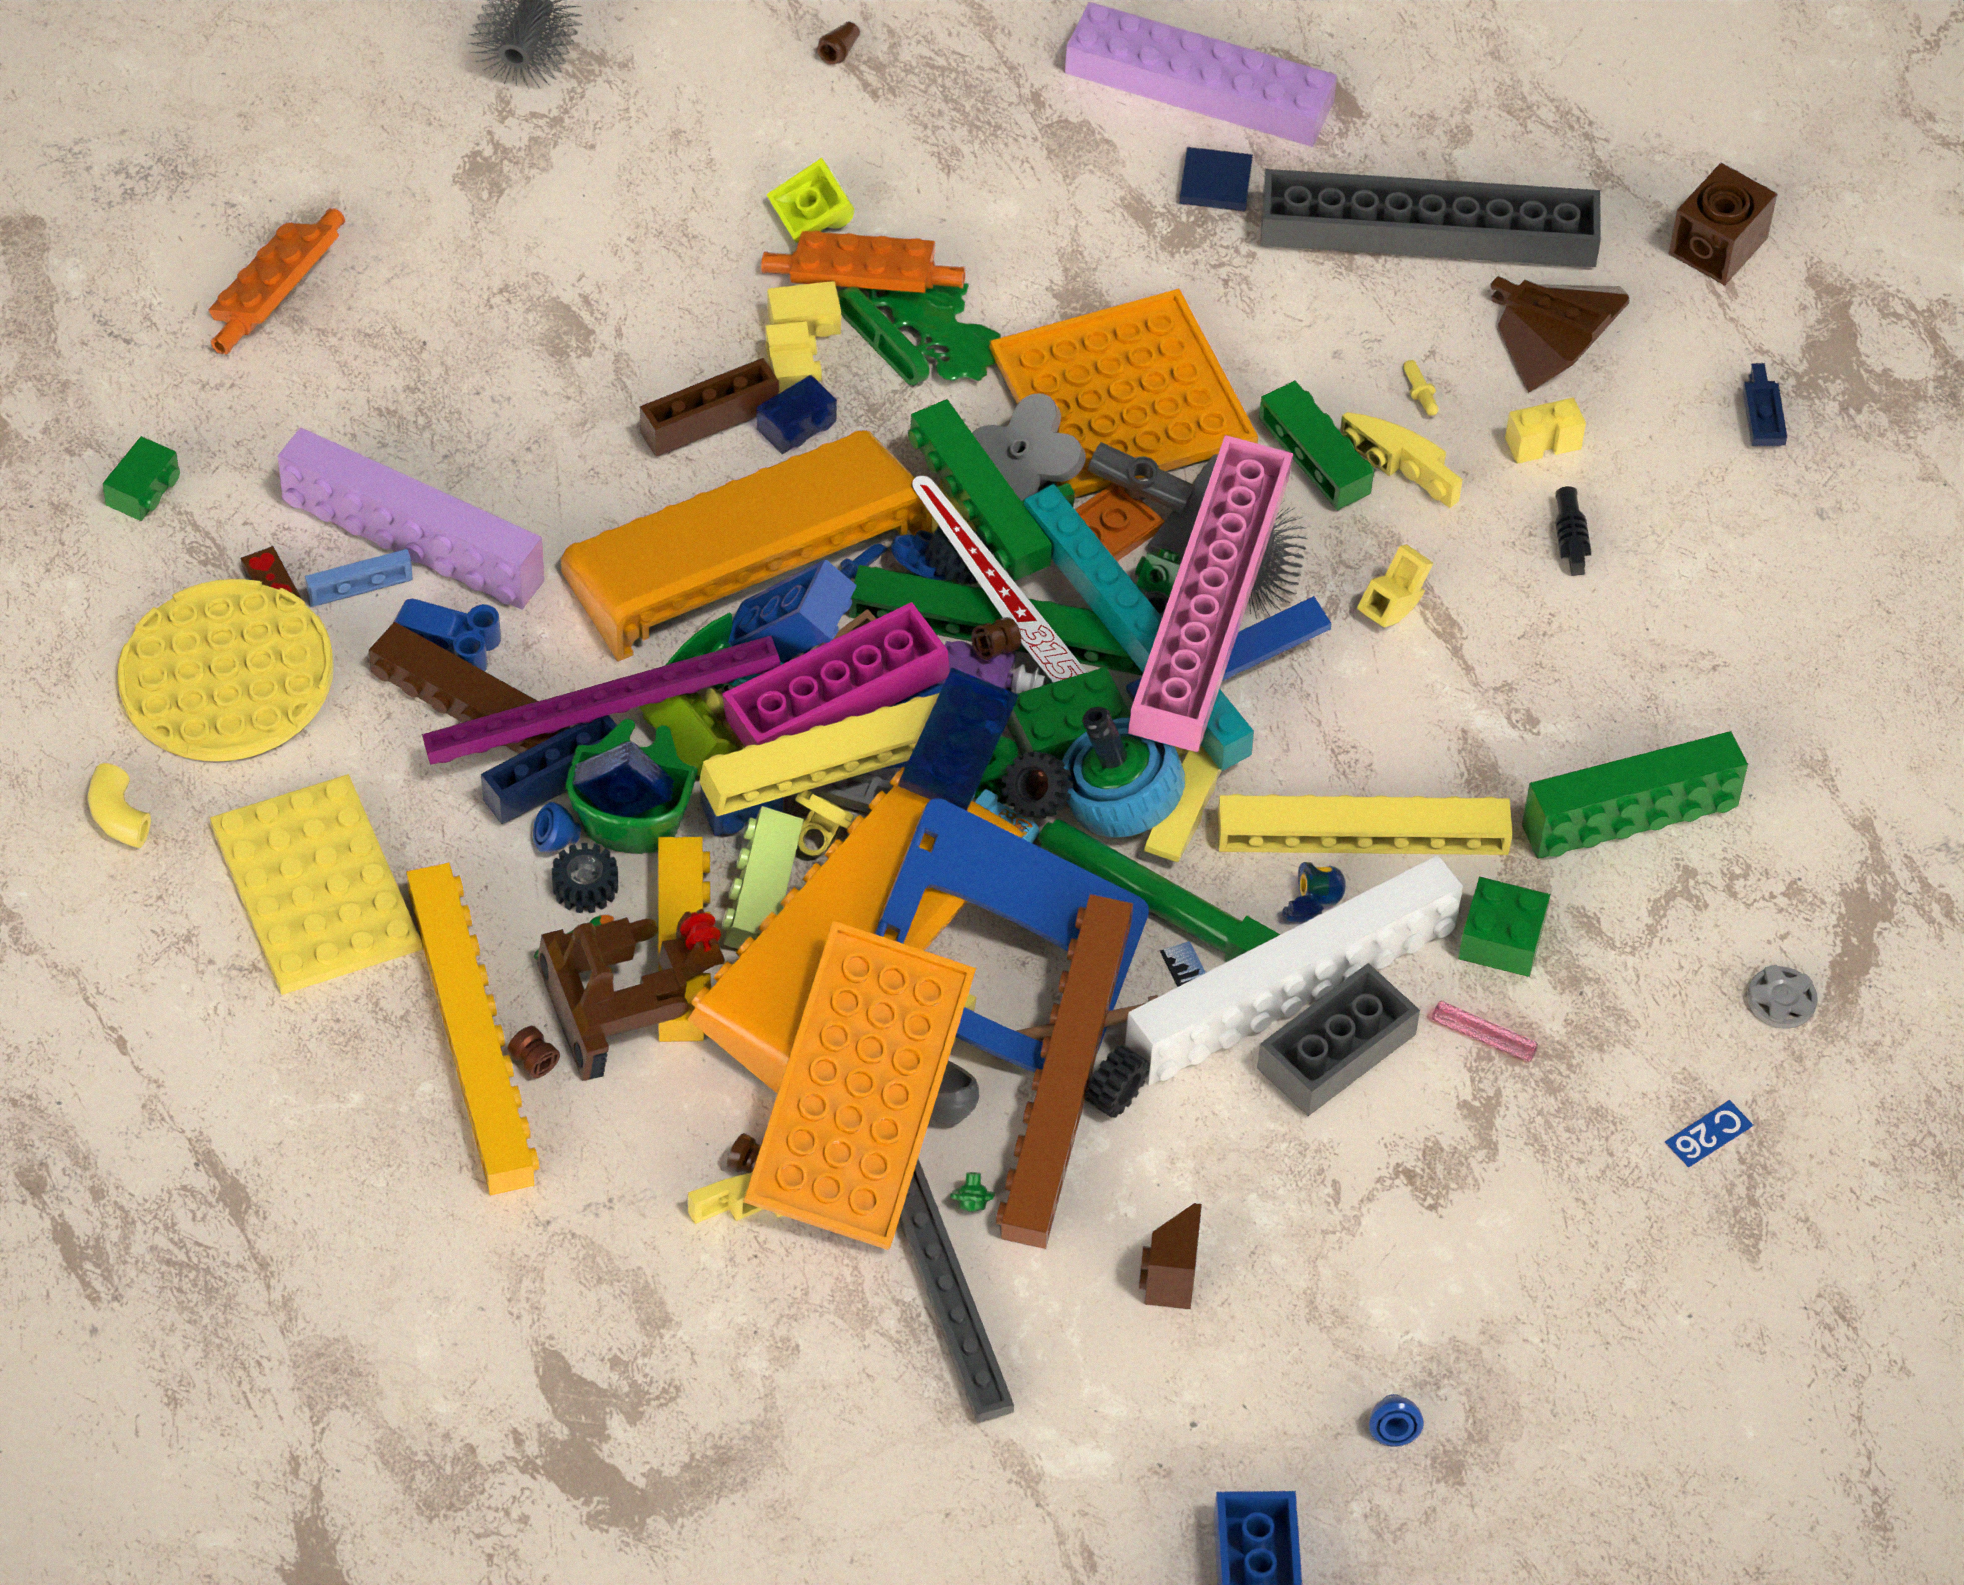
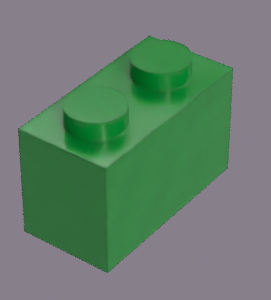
[102,436,180,521]

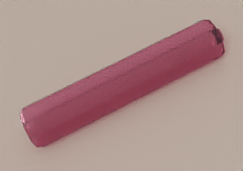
[1432,1001,1538,1062]

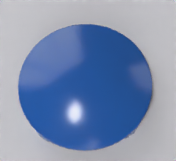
[891,530,946,580]

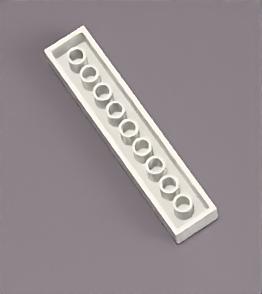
[1125,855,1463,1086]

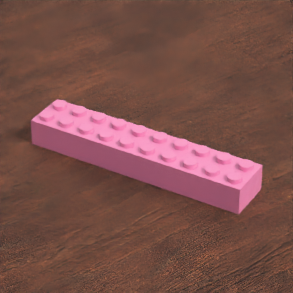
[1128,435,1293,752]

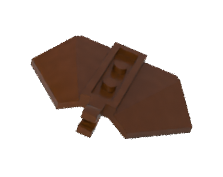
[1490,276,1630,393]

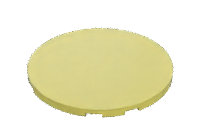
[117,579,334,761]

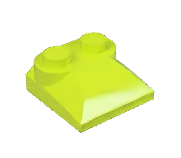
[766,158,855,243]

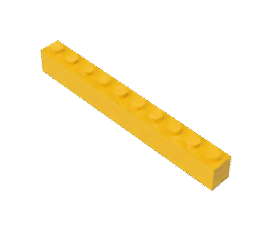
[406,862,540,1196]

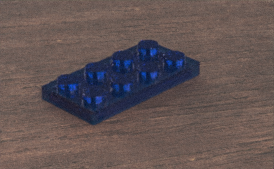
[898,667,1019,811]

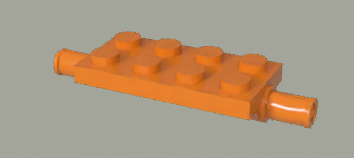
[208,208,345,355]
[761,231,965,293]

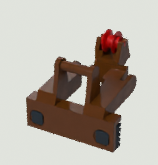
[537,909,725,1081]

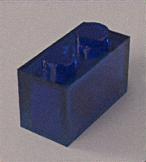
[757,375,837,454]

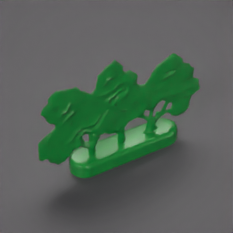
[837,283,1001,386]

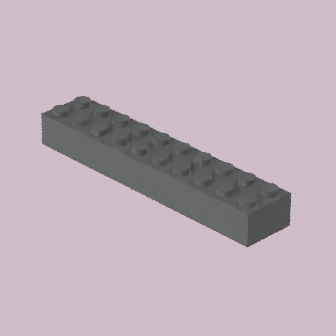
[1261,169,1601,267]

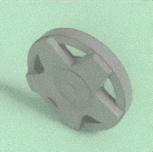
[1747,965,1818,1029]

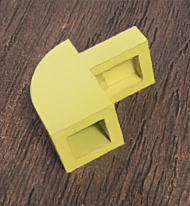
[1356,544,1434,628]

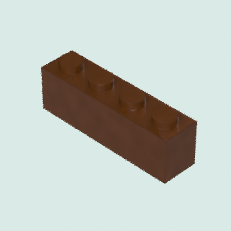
[640,358,779,457]

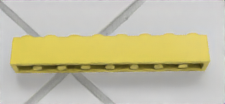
[699,685,987,817]
[1217,794,1512,855]

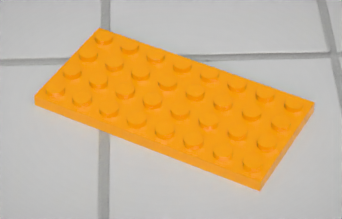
[743,920,976,1250]

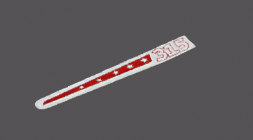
[912,476,1087,683]

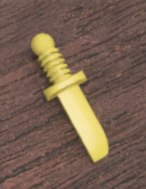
[1403,360,1439,416]

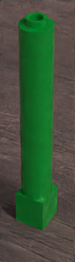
[1038,819,1281,962]

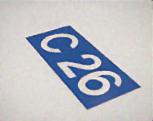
[1664,1100,1754,1168]

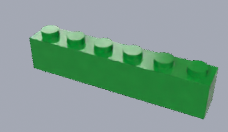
[908,399,1052,581]

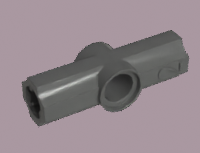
[1088,442,1196,514]

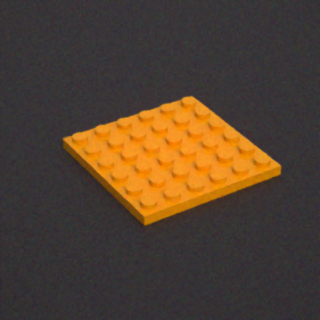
[990,288,1258,497]

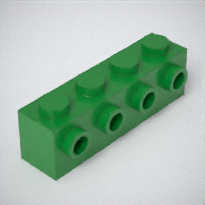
[1259,380,1374,510]

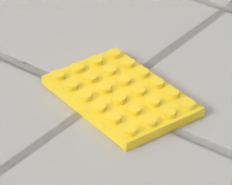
[210,774,422,995]

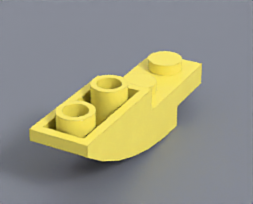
[1340,412,1463,508]

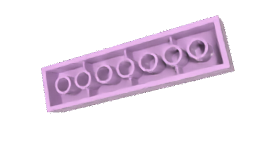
[1065,2,1337,147]
[278,427,544,610]

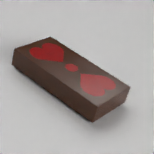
[240,546,301,599]

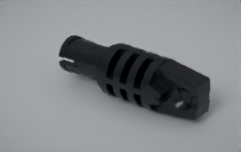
[1555,486,1592,576]

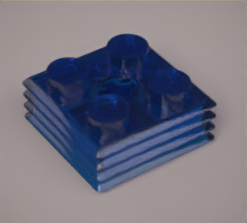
[573,741,675,818]

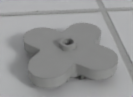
[972,393,1086,501]

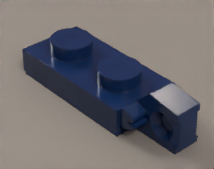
[1743,363,1787,446]

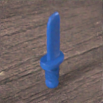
[840,543,888,580]

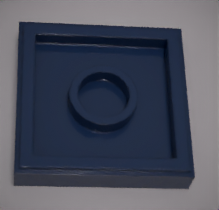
[1179,147,1253,211]

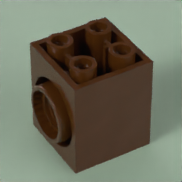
[1669,162,1778,286]

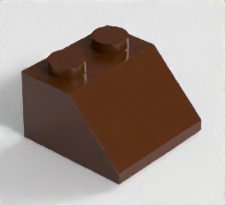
[1139,1203,1202,1310]

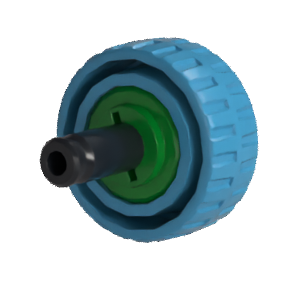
[1062,706,1185,838]

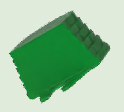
[565,719,698,854]

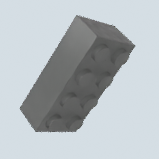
[1257,963,1420,1116]

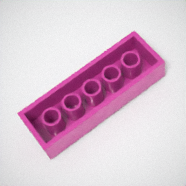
[722,602,950,747]

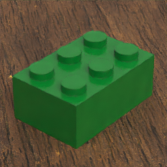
[1005,667,1131,760]

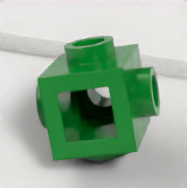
[1135,548,1182,597]

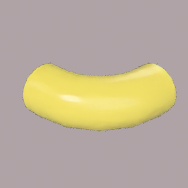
[87,763,151,848]

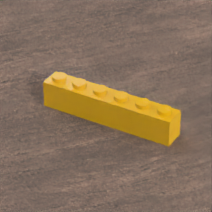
[658,837,711,1042]

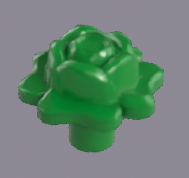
[950,1172,995,1211]

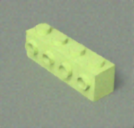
[721,806,804,949]

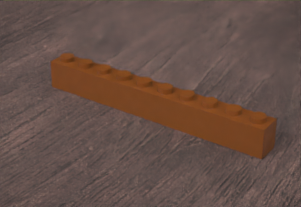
[996,894,1133,1249]

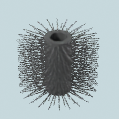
[468,0,584,89]
[1249,500,1307,619]

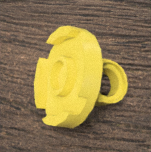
[795,790,857,856]

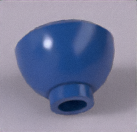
[533,802,581,853]
[1369,1394,1424,1447]

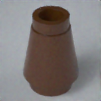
[817,21,860,64]

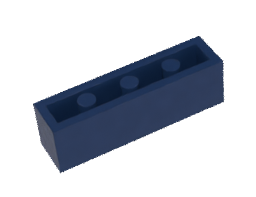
[481,715,617,824]

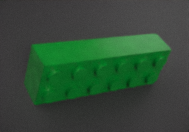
[1522,731,1748,859]

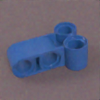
[394,598,501,671]

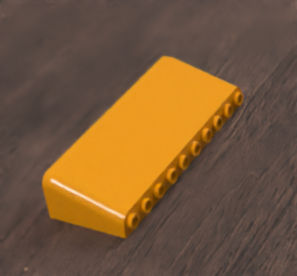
[561,430,932,662]
[688,766,1025,1093]

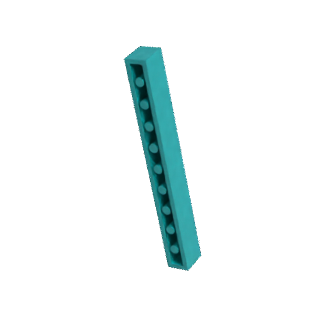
[1024,484,1254,771]

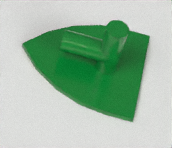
[666,612,732,690]

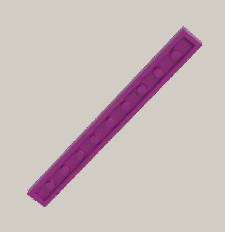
[422,636,781,765]

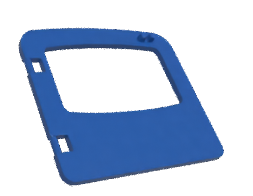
[875,798,1149,1073]

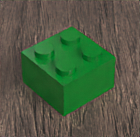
[1458,876,1551,977]

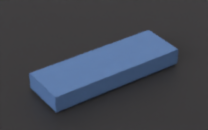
[305,549,413,607]

